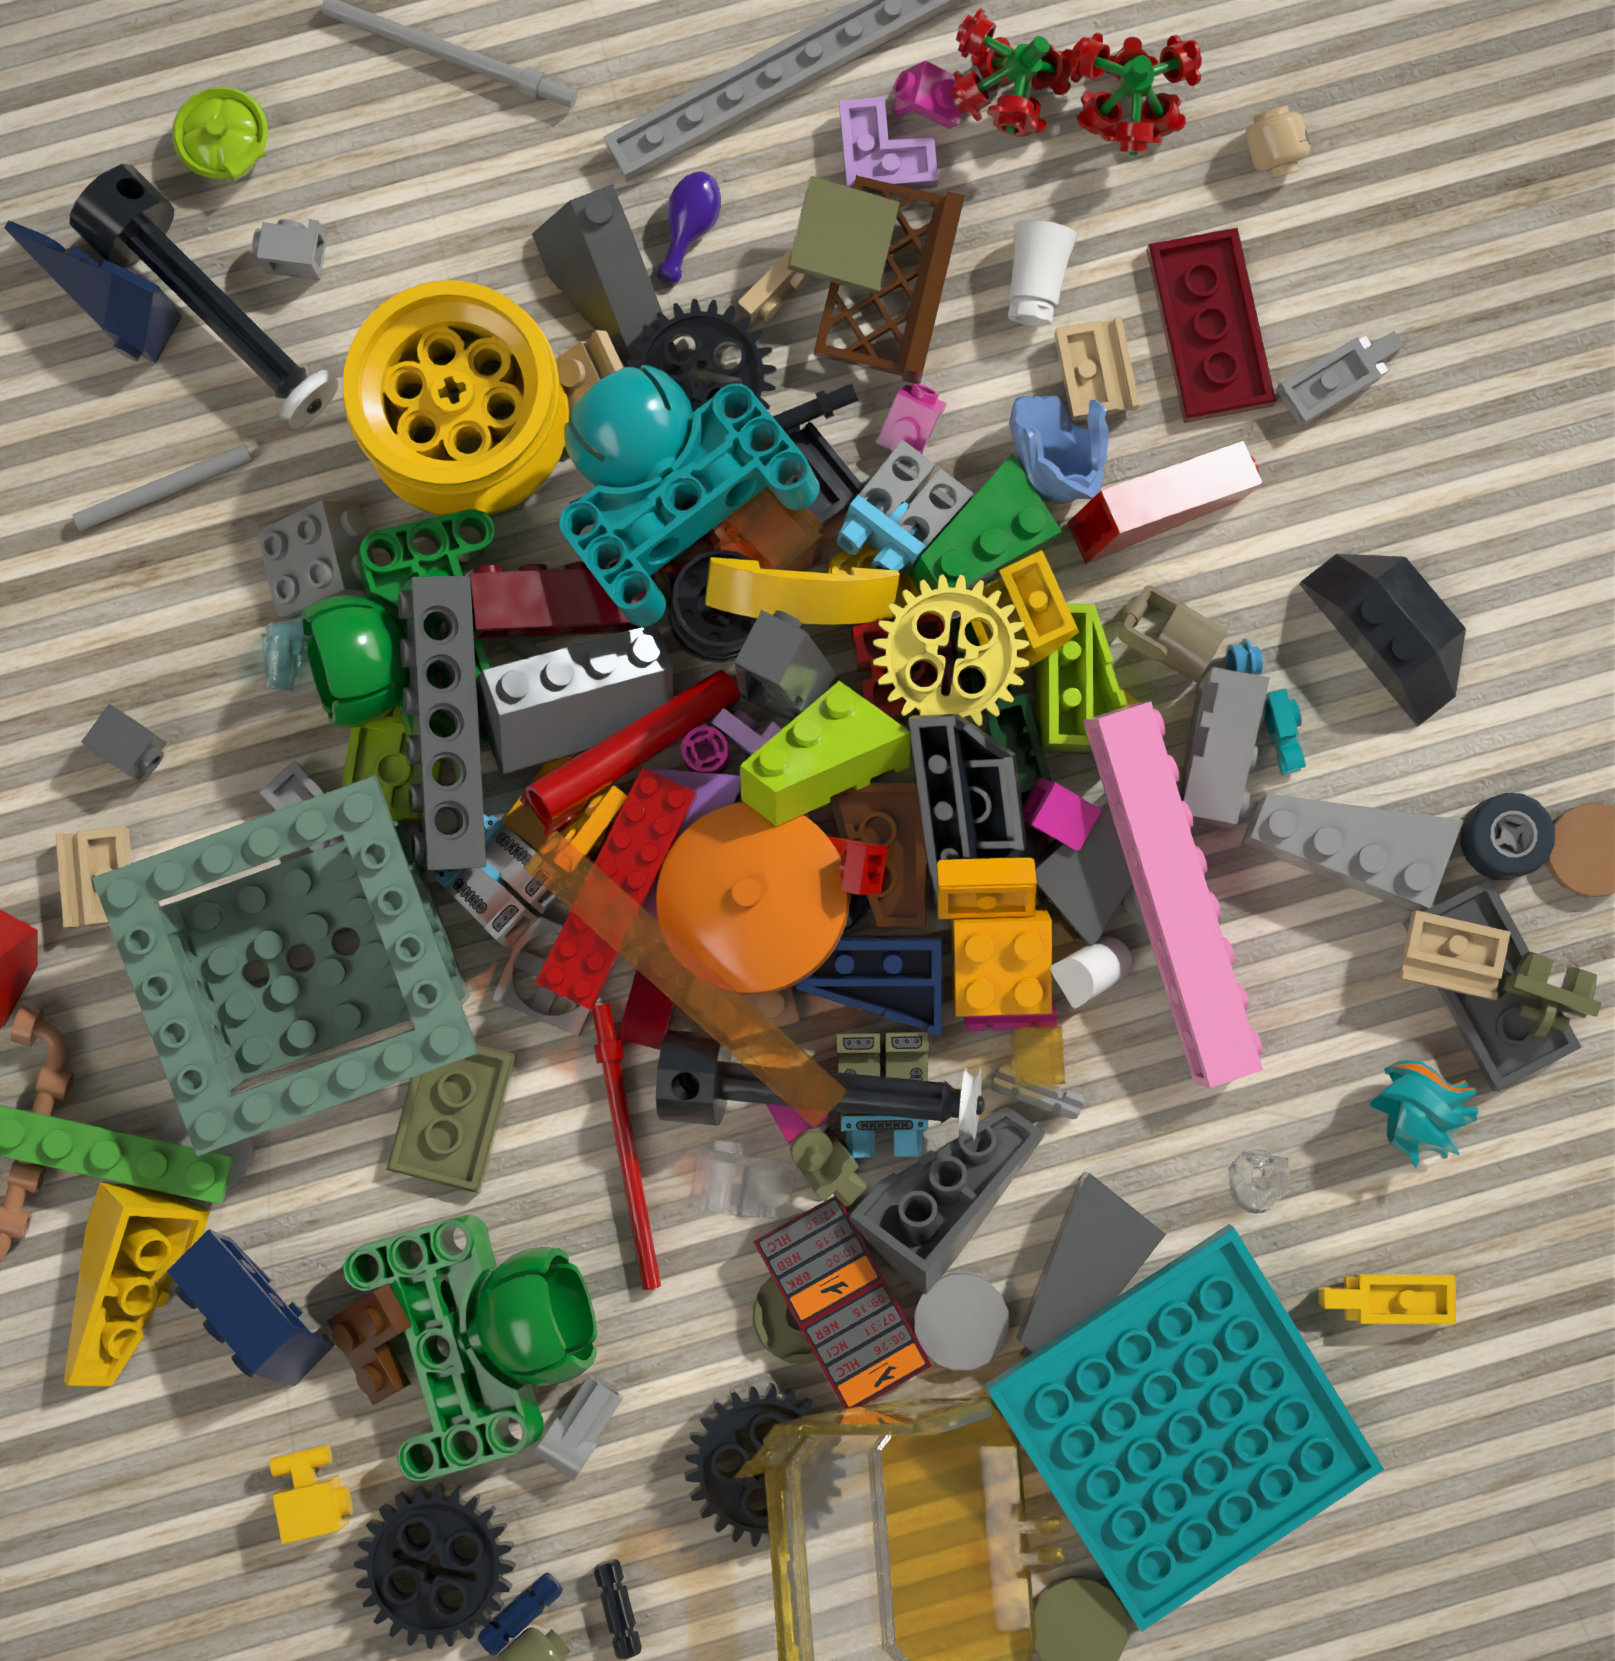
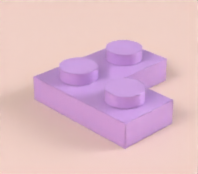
[839,97,938,193]

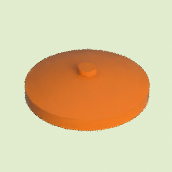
[656,802,850,995]

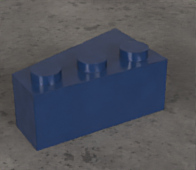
[796,935,941,1037]

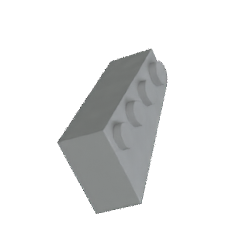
[1241,794,1464,911]

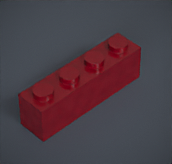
[468,561,660,640]

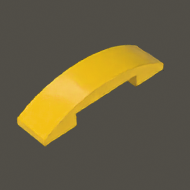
[705,557,900,625]

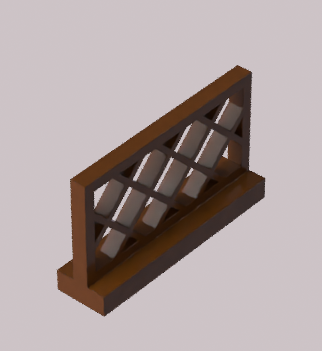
[814,175,965,384]

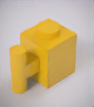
[269,1444,353,1544]

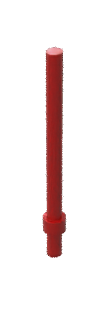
[592,1003,661,1290]

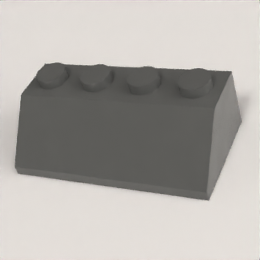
[476,624,674,776]

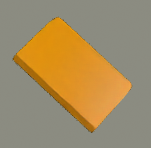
[937,858,1037,919]

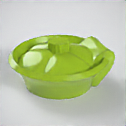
[172,86,268,182]

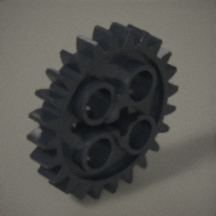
[627,299,777,418]
[684,1383,842,1547]
[354,1482,516,1649]

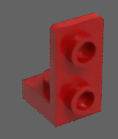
[827,836,888,895]

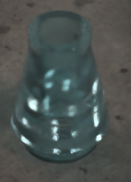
[261,622,307,691]

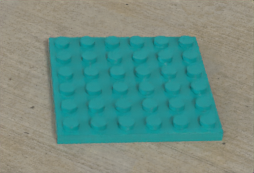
[984,1224,1385,1632]

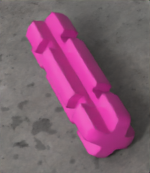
[964,1003,1058,1031]

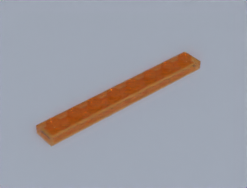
[524,831,848,1128]

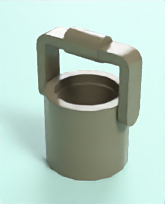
[1118,586,1228,683]

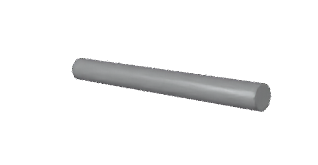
[73,444,253,531]

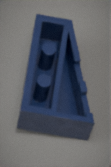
[167,1229,336,1386]

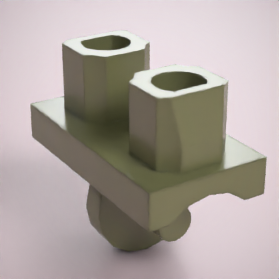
[1500,952,1602,1038]
[790,1127,867,1207]

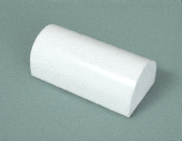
[1050,937,1132,1009]

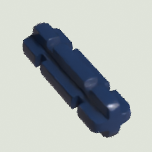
[478,1573,563,1656]

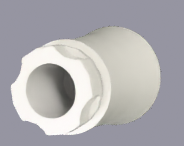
[1008,220,1078,327]

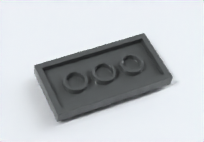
[1402,878,1582,1091]

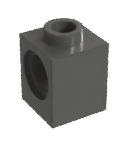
[81,704,167,781]

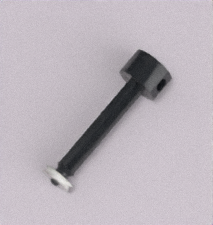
[69,164,339,431]
[656,1030,985,1141]

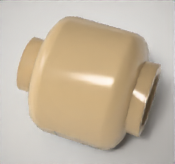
[1245,105,1311,178]

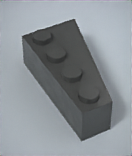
[734,610,844,722]

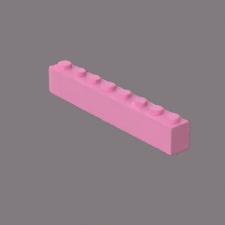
[1083,701,1263,1088]

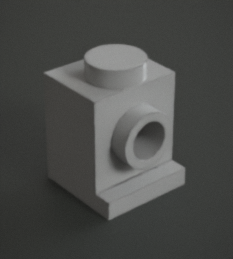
[252,219,328,280]

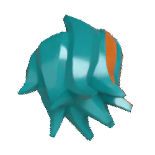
[1369,1060,1478,1168]

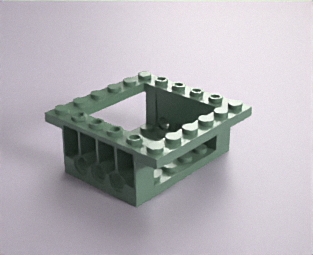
[92,776,479,1156]

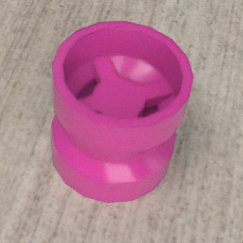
[681,726,730,774]

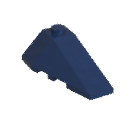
[4,220,182,363]

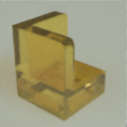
[1010,1026,1065,1086]

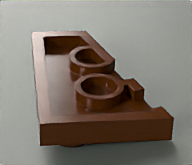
[834,782,927,927]

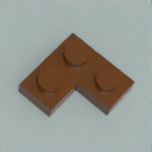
[327,1283,412,1406]

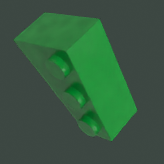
[909,454,1062,592]

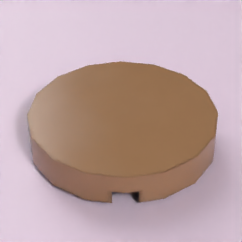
[1545,803,1615,898]

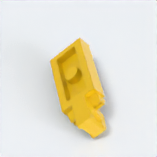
[1318,1273,1456,1325]

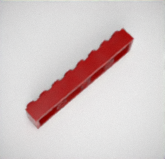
[535,767,698,1011]

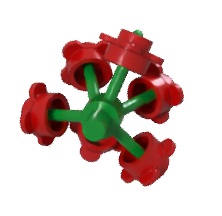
[951,8,1072,137]
[1069,32,1202,157]

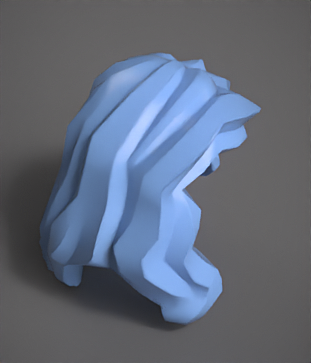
[1009,396,1108,504]

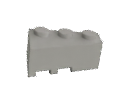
[1179,667,1270,830]

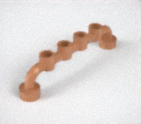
[0,1005,74,1262]

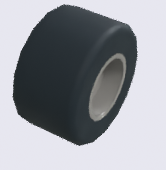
[1460,793,1555,881]

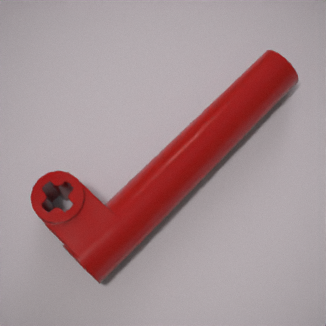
[520,670,740,839]

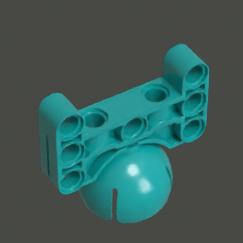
[559,365,819,627]

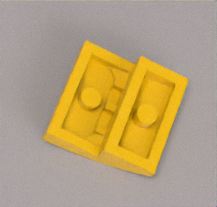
[971,550,1079,675]

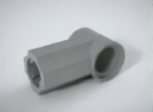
[534,1375,624,1481]

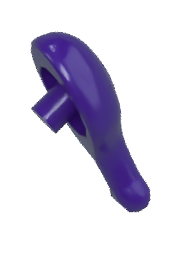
[656,171,721,284]

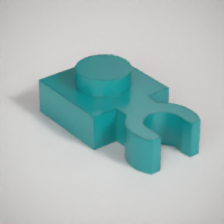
[1264,688,1306,775]

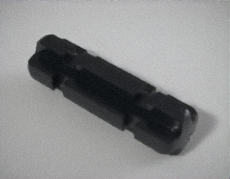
[594,1559,642,1660]

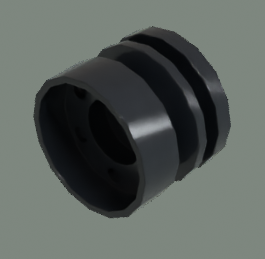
[668,549,757,663]

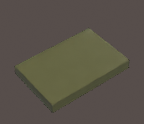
[386,1044,517,1193]

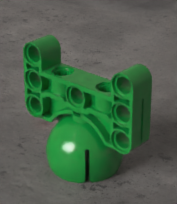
[301,509,495,761]
[343,1214,597,1482]

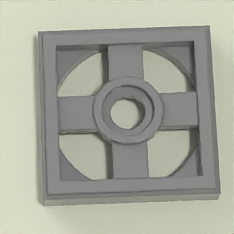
[491,913,591,1037]

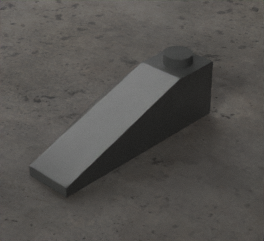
[532,184,681,374]
[850,1105,1045,1295]

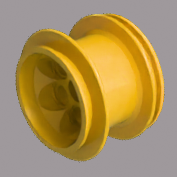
[343,280,569,516]

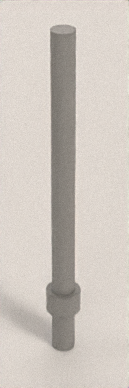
[321,0,578,108]

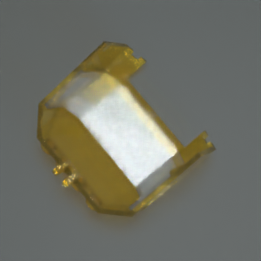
[735,1397,1064,1661]

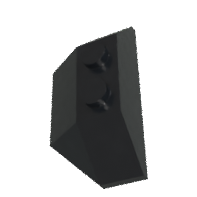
[1299,554,1466,727]
[909,714,1027,904]

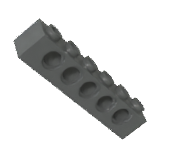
[398,576,486,871]

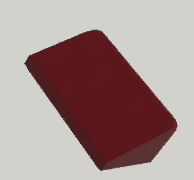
[617,950,686,1051]

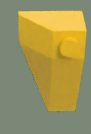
[64,1182,210,1386]

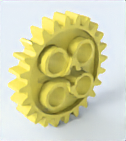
[873,575,1029,727]

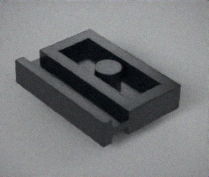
[785,421,864,533]

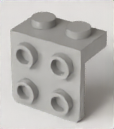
[258,500,377,618]

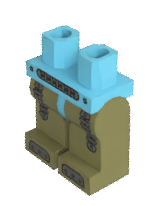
[836,1032,929,1158]

